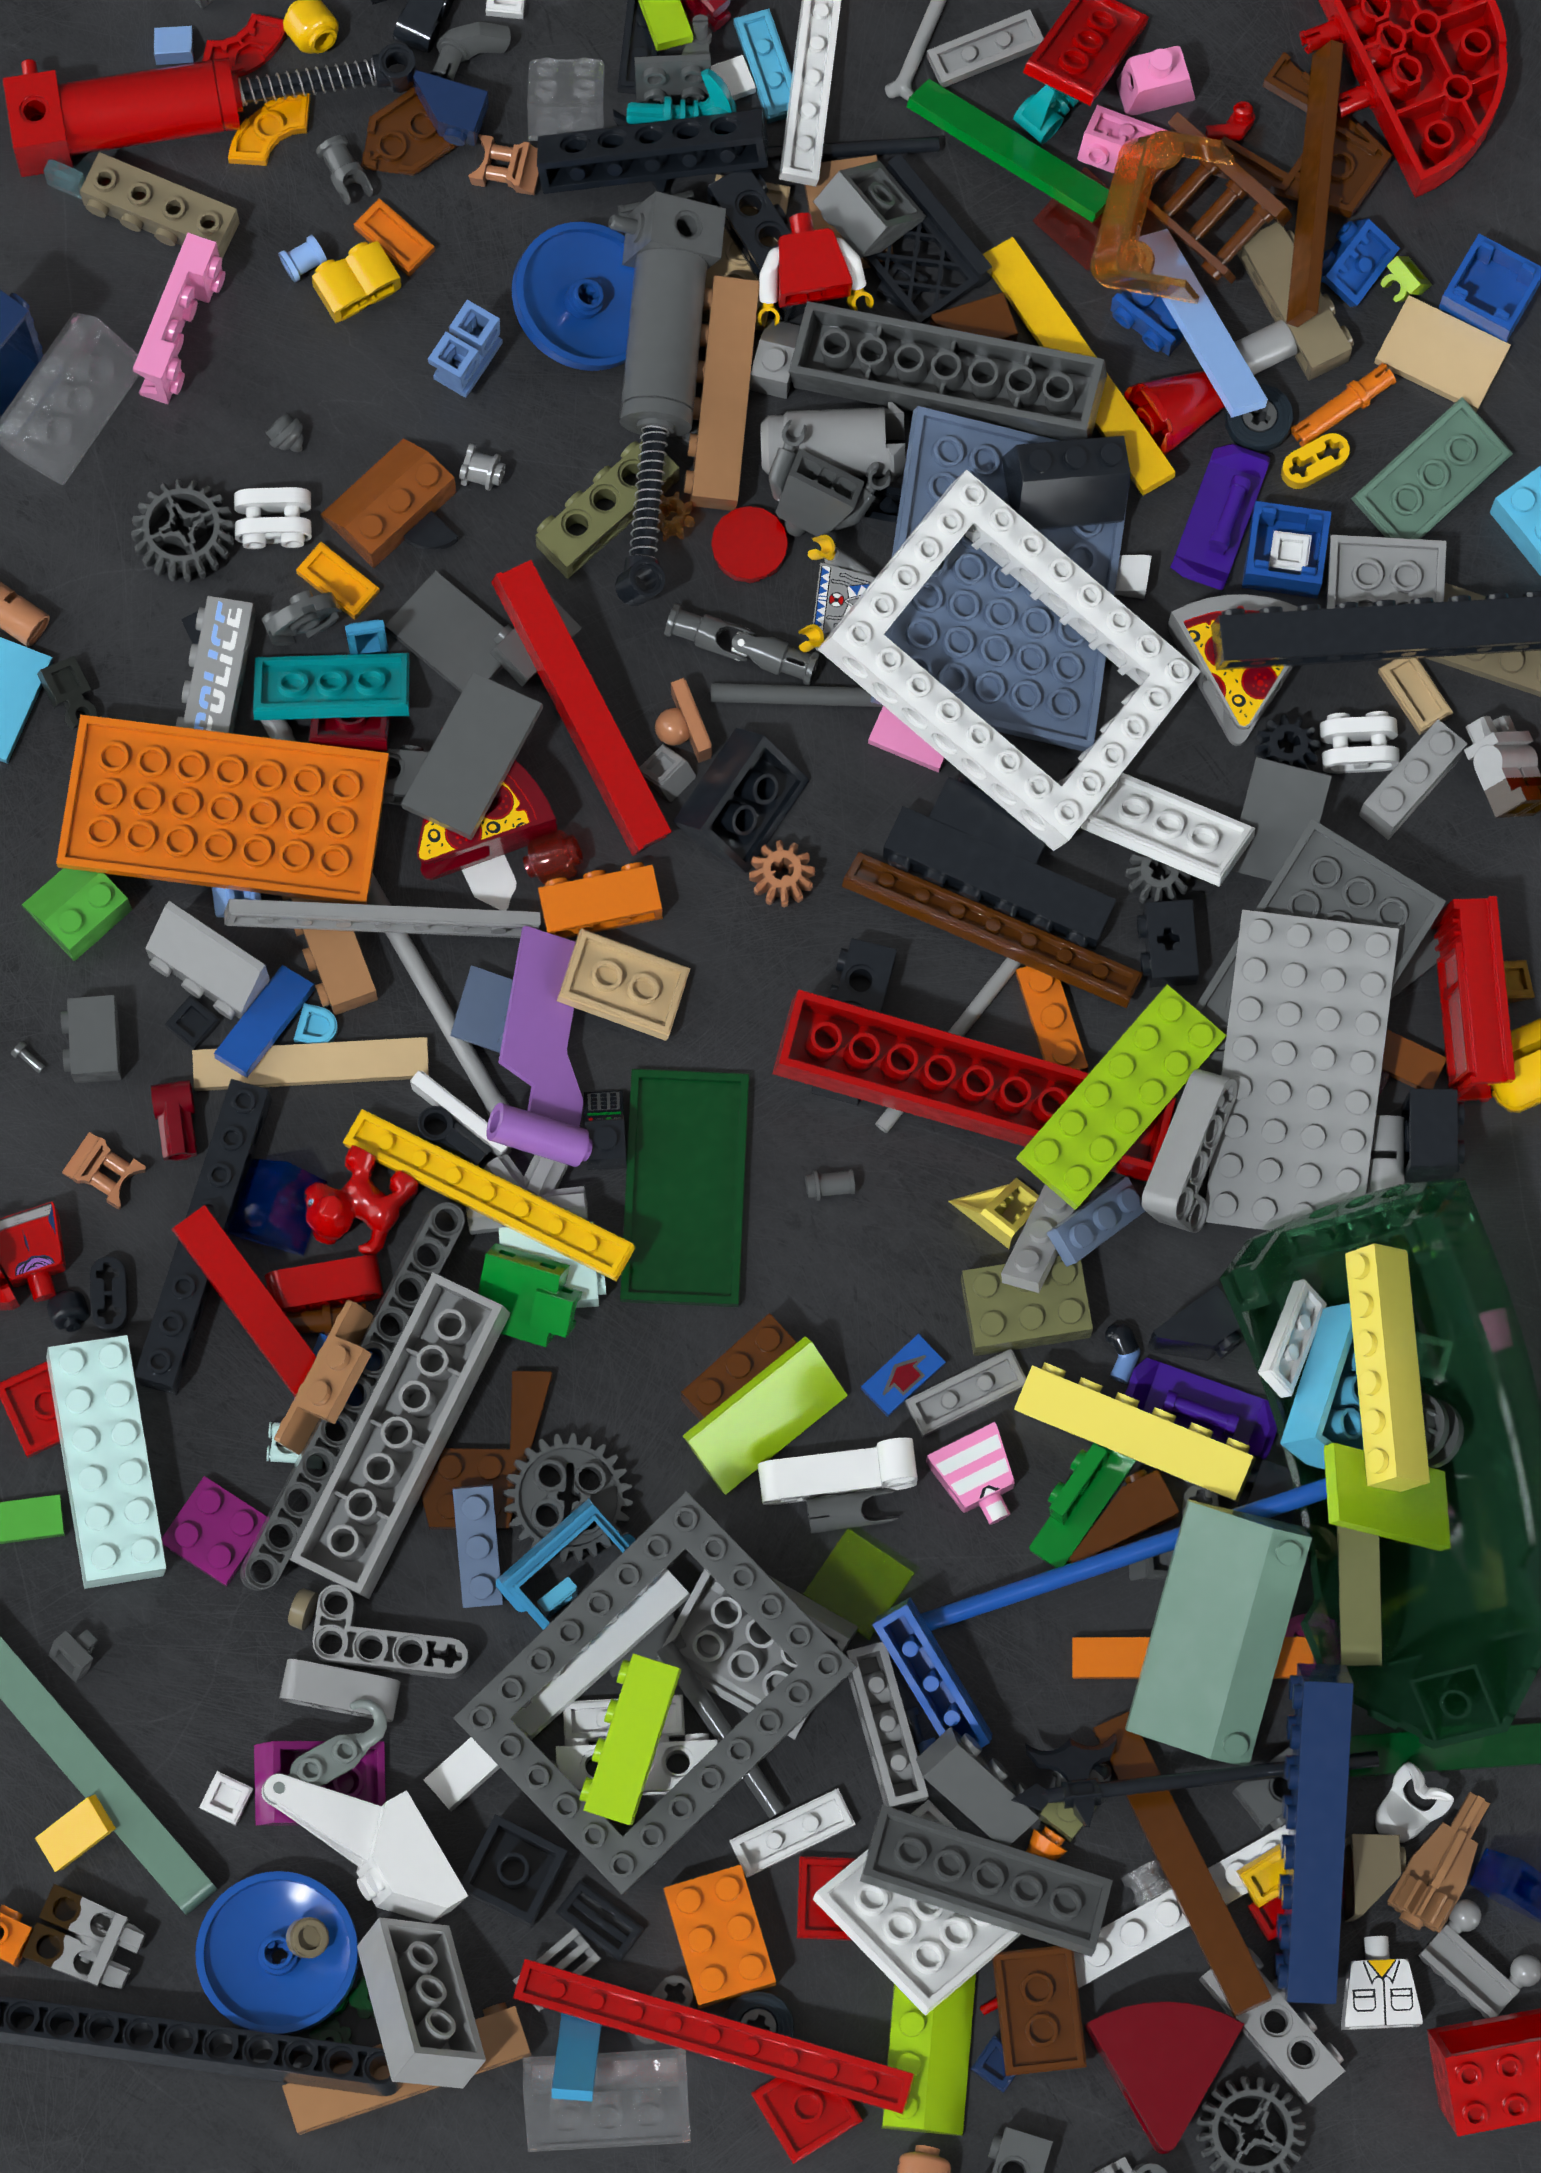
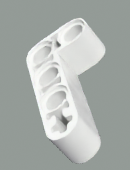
[758,1438,918,1505]

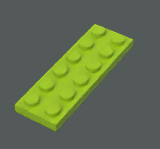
[1016,984,1227,1210]

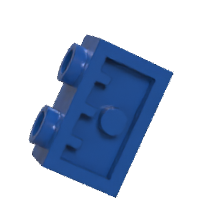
[1321,218,1400,307]
[1110,273,1185,357]

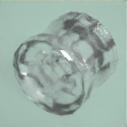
[1121,1859,1171,1908]

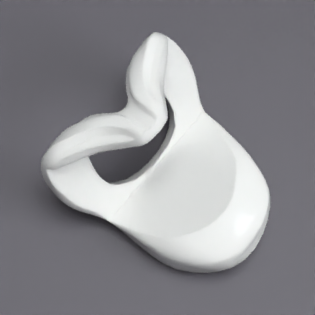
[1375,1762,1454,1843]

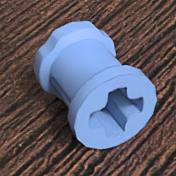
[278,235,327,283]

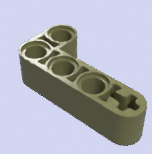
[1337,1526,1382,1666]

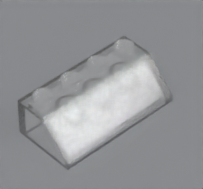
[0,312,139,485]
[523,2048,691,2152]

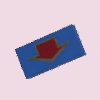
[861,1333,946,1417]

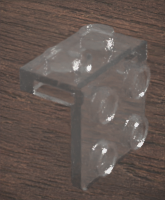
[527,57,604,141]

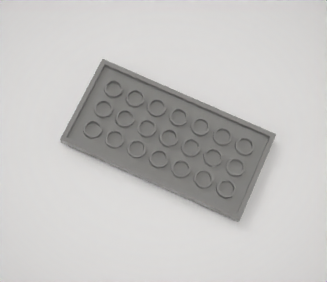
[1205,910,1399,1242]

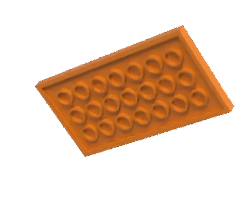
[56,714,390,905]

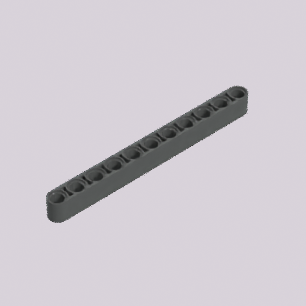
[240,1202,465,1591]

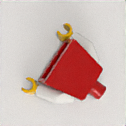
[756,213,874,326]

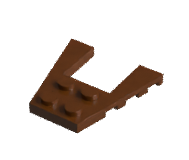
[1216,52,1392,218]
[421,1371,552,1530]

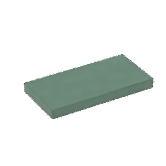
[1351,397,1513,539]

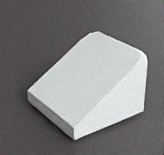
[1115,554,1152,599]

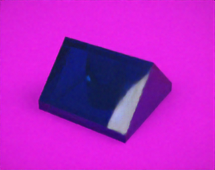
[228,1159,328,1257]

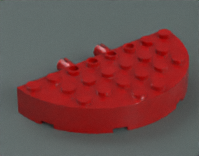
[1299,0,1508,198]

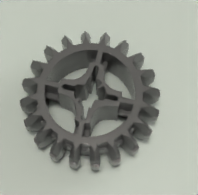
[131,479,235,583]
[1196,2076,1306,2173]

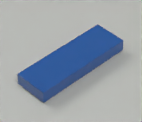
[214,965,315,1078]

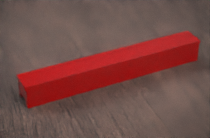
[491,560,672,856]

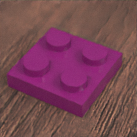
[161,1476,267,1587]

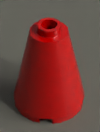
[1124,371,1225,455]

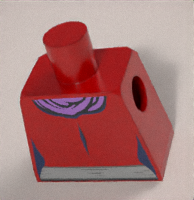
[0,1201,66,1302]

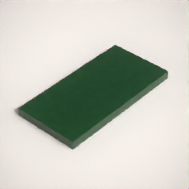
[620,1069,749,1307]

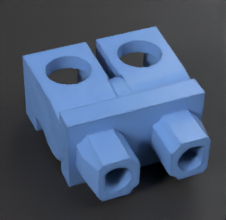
[428,300,503,398]

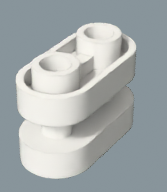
[234,487,312,549]
[1320,711,1400,774]

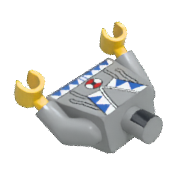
[798,535,875,652]

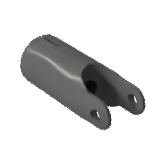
[806,1488,899,1534]

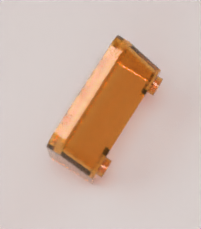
[1090,131,1235,304]

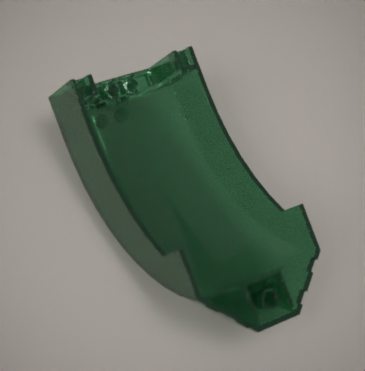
[1220,1178,1541,1749]

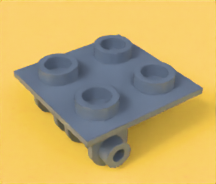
[450,965,513,1053]

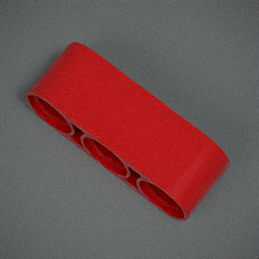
[265,1255,384,1315]

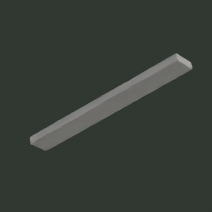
[224,899,541,938]

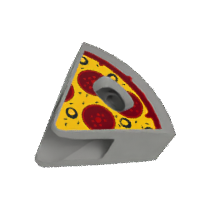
[1167,594,1298,746]

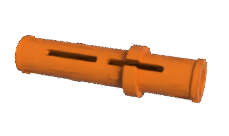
[1291,363,1396,446]

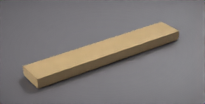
[192,1037,429,1091]

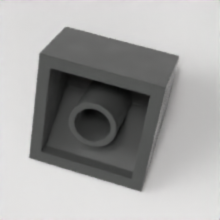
[813,161,926,258]

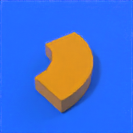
[228,93,310,166]

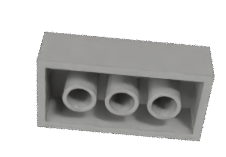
[357,1918,486,2089]

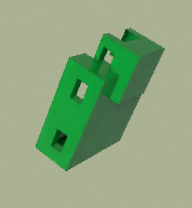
[478,1243,582,1347]

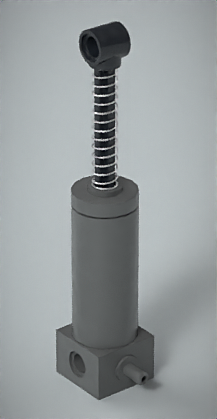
[608,191,726,606]

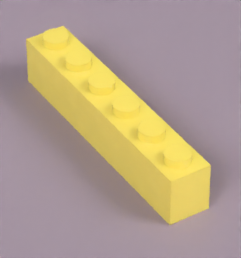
[1345,1243,1430,1492]
[1014,1362,1256,1502]

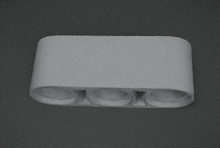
[279,1659,401,1722]

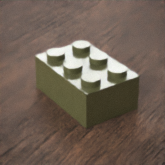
[961,1255,1093,1356]

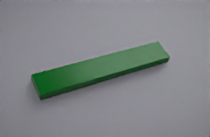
[906,79,1115,223]

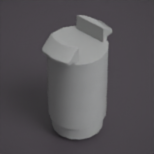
[760,402,906,482]

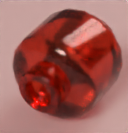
[523,830,584,885]

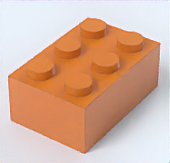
[663,1864,776,2009]

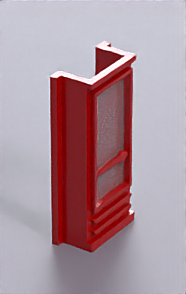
[1431,896,1516,1102]

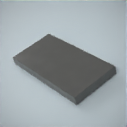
[401,672,543,840]

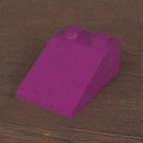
[254,1741,386,1826]

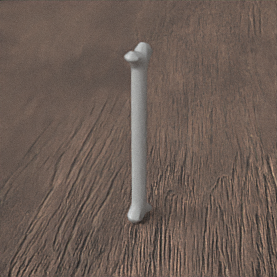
[885,0,947,101]

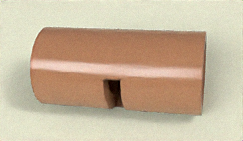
[0,581,50,647]

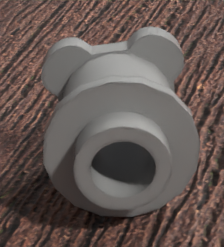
[459,443,506,491]

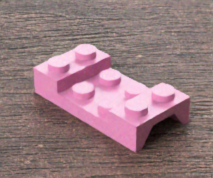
[133,233,225,405]

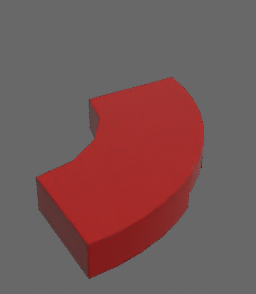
[202,13,287,78]

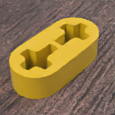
[1281,433,1350,489]

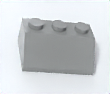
[145,901,270,1020]

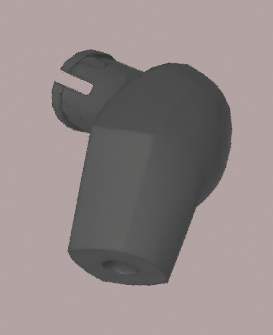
[430,22,511,81]

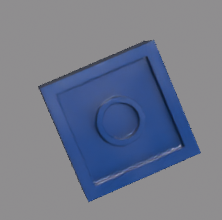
[1438,234,1541,343]
[1242,501,1331,598]

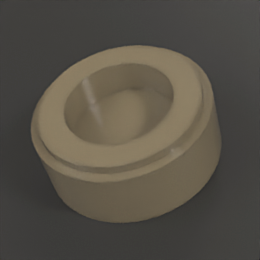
[288,1588,318,1631]
[286,1917,329,1958]

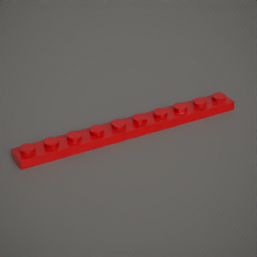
[513,1959,915,2115]

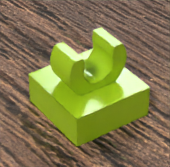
[1380,256,1432,302]

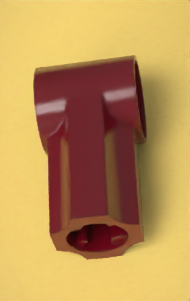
[151,1080,197,1161]

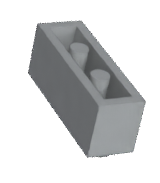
[1359,719,1468,840]

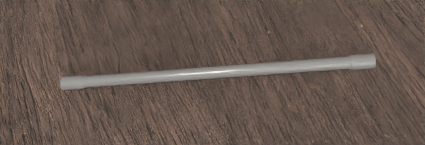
[260,719,509,1117]

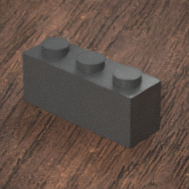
[916,1727,1039,1846]

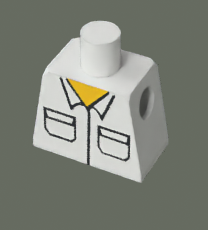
[1341,1936,1423,2030]

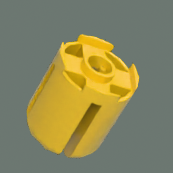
[1487,1018,1541,1113]

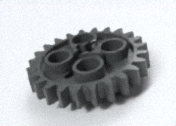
[503,1433,633,1564]

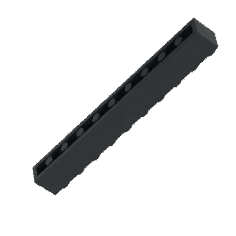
[1211,591,1541,670]

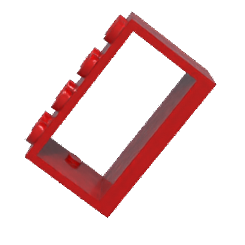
[1427,2008,1541,2137]

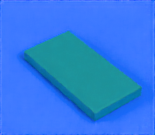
[253,653,410,720]

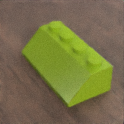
[881,1973,976,2136]

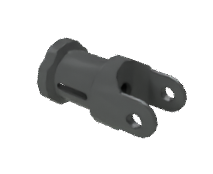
[316,135,373,205]

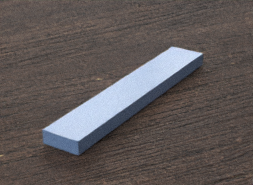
[1132,229,1268,418]

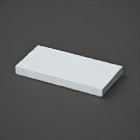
[1081,772,1255,887]

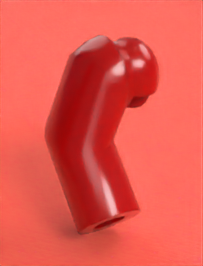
[1206,101,1255,144]

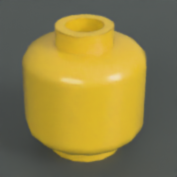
[283,0,339,54]

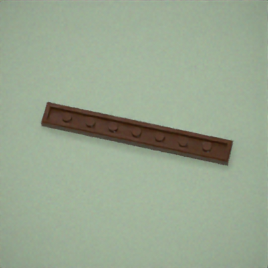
[1286,40,1343,328]
[842,852,1143,1008]
[1093,1711,1272,2017]

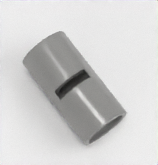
[1234,320,1298,375]
[1366,1115,1405,1198]

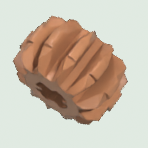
[749,840,815,908]

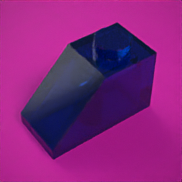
[1470,1848,1541,1923]

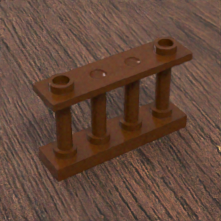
[1116,111,1293,284]

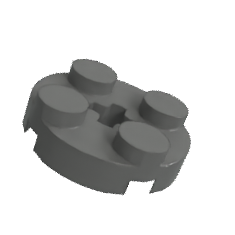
[262,590,341,646]

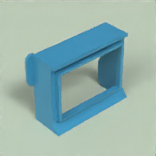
[495,1498,636,1630]

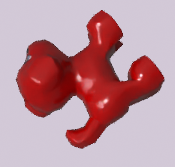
[303,1145,419,1255]

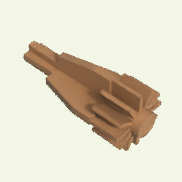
[1387,1792,1490,1933]

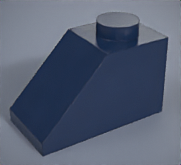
[413,70,489,146]

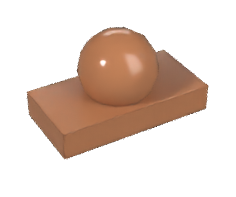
[655,678,712,763]

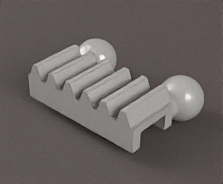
[1418,1899,1541,2018]

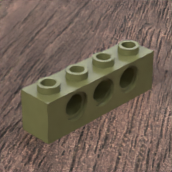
[535,441,680,579]

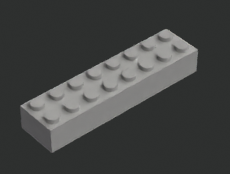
[290,1272,510,1599]

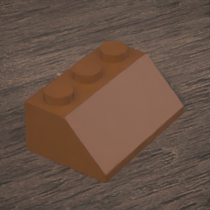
[321,438,457,569]

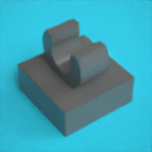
[48,1629,98,1683]

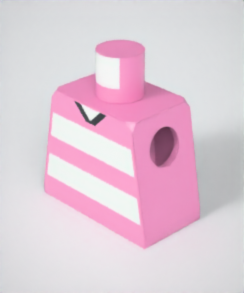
[926,1422,1015,1525]

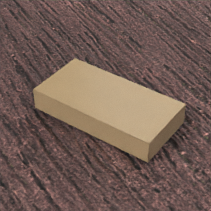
[1378,658,1453,736]

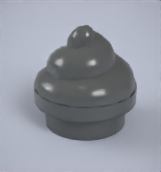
[265,412,304,452]

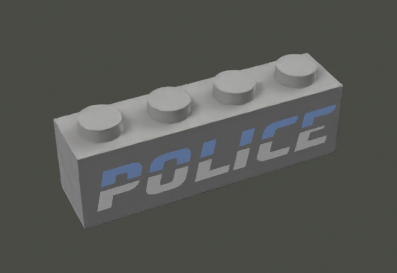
[176,596,256,734]

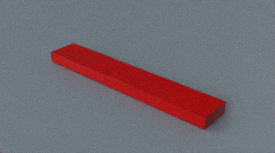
[171,1205,316,1397]

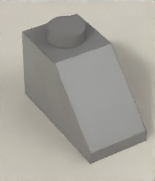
[750,318,800,399]

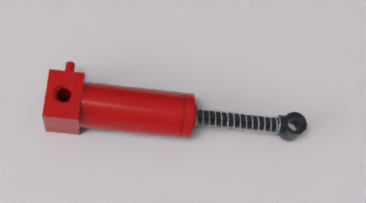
[2,43,416,177]

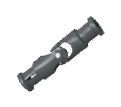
[664,603,820,686]

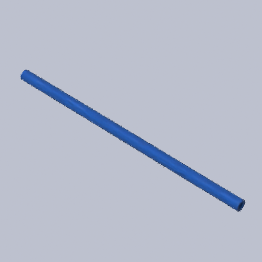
[878,1478,1327,1642]

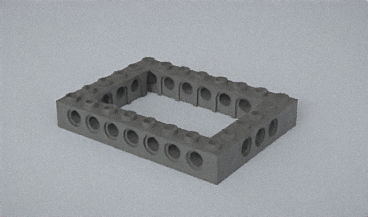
[453,1491,857,1895]

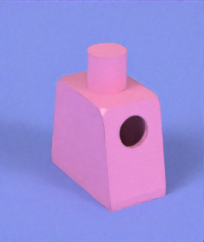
[1116,46,1195,117]

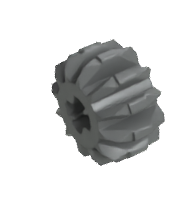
[1125,854,1192,903]

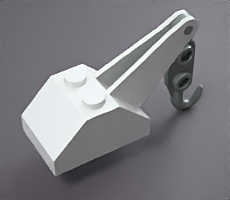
[261,1699,468,1923]

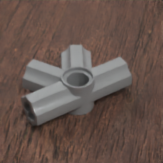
[466,1154,588,1235]

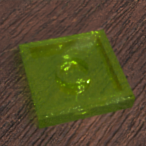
[803,1529,914,1640]

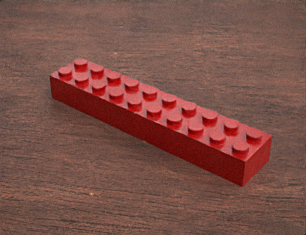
[772,989,1176,1182]

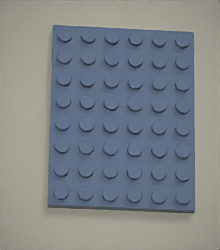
[871,406,1130,752]

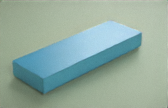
[734,8,792,124]

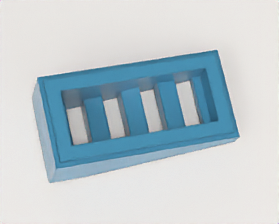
[345,619,389,655]

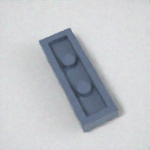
[1047,1176,1145,1267]
[453,1484,503,1608]

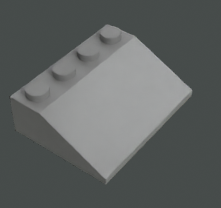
[657,1568,859,1740]

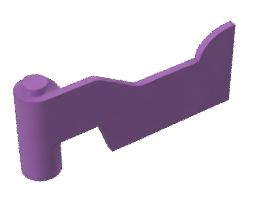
[486,925,593,1167]

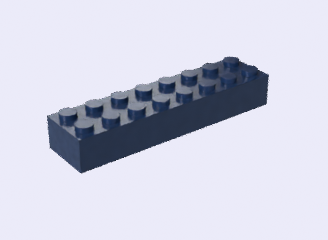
[1274,1663,1353,2004]

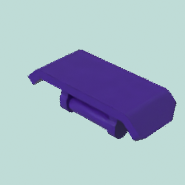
[1170,444,1270,590]
[1125,1357,1281,1459]

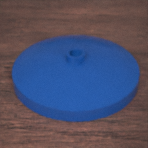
[512,222,634,371]
[195,1871,359,2035]

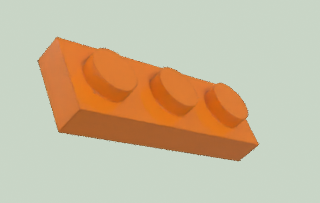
[1015,966,1089,1072]

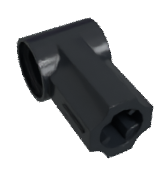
[418,1106,492,1168]

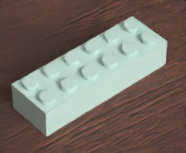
[46,1335,166,1589]

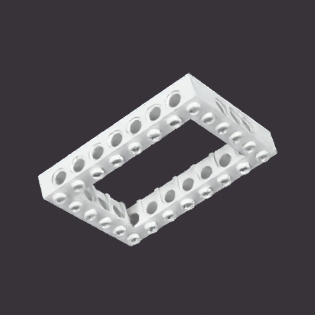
[818,470,1201,851]

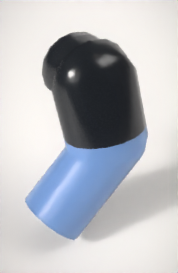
[1105,1324,1140,1384]

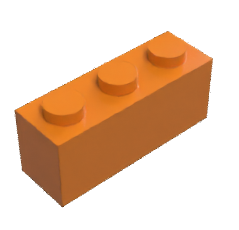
[538,862,663,938]

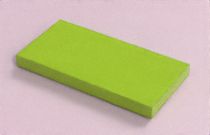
[683,1336,848,1495]
[1324,1443,1451,1551]

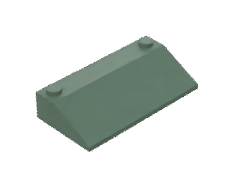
[1125,1499,1312,1766]

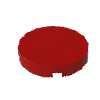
[711,506,788,583]

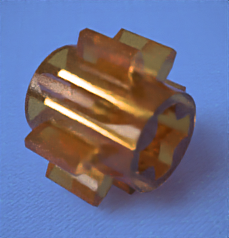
[657,492,695,541]

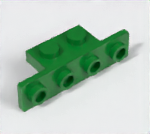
[1029,1443,1137,1568]

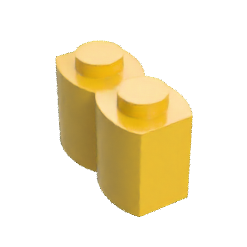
[312,241,401,323]

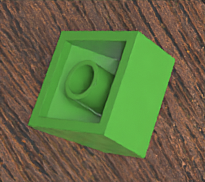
[22,868,132,961]

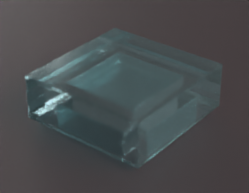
[43,159,85,199]

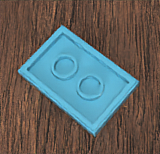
[0,637,54,764]

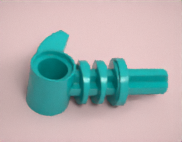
[626,68,737,124]
[1013,85,1079,144]

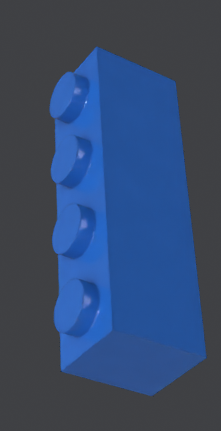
[872,1597,993,1748]

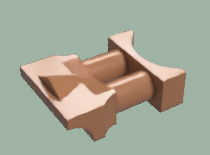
[468,134,539,195]
[62,1132,146,1210]

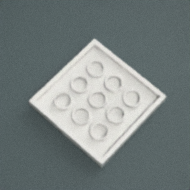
[813,1800,1021,2016]

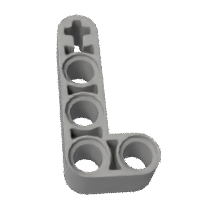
[1142,1069,1237,1233]
[312,1585,470,1679]

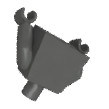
[768,420,891,537]

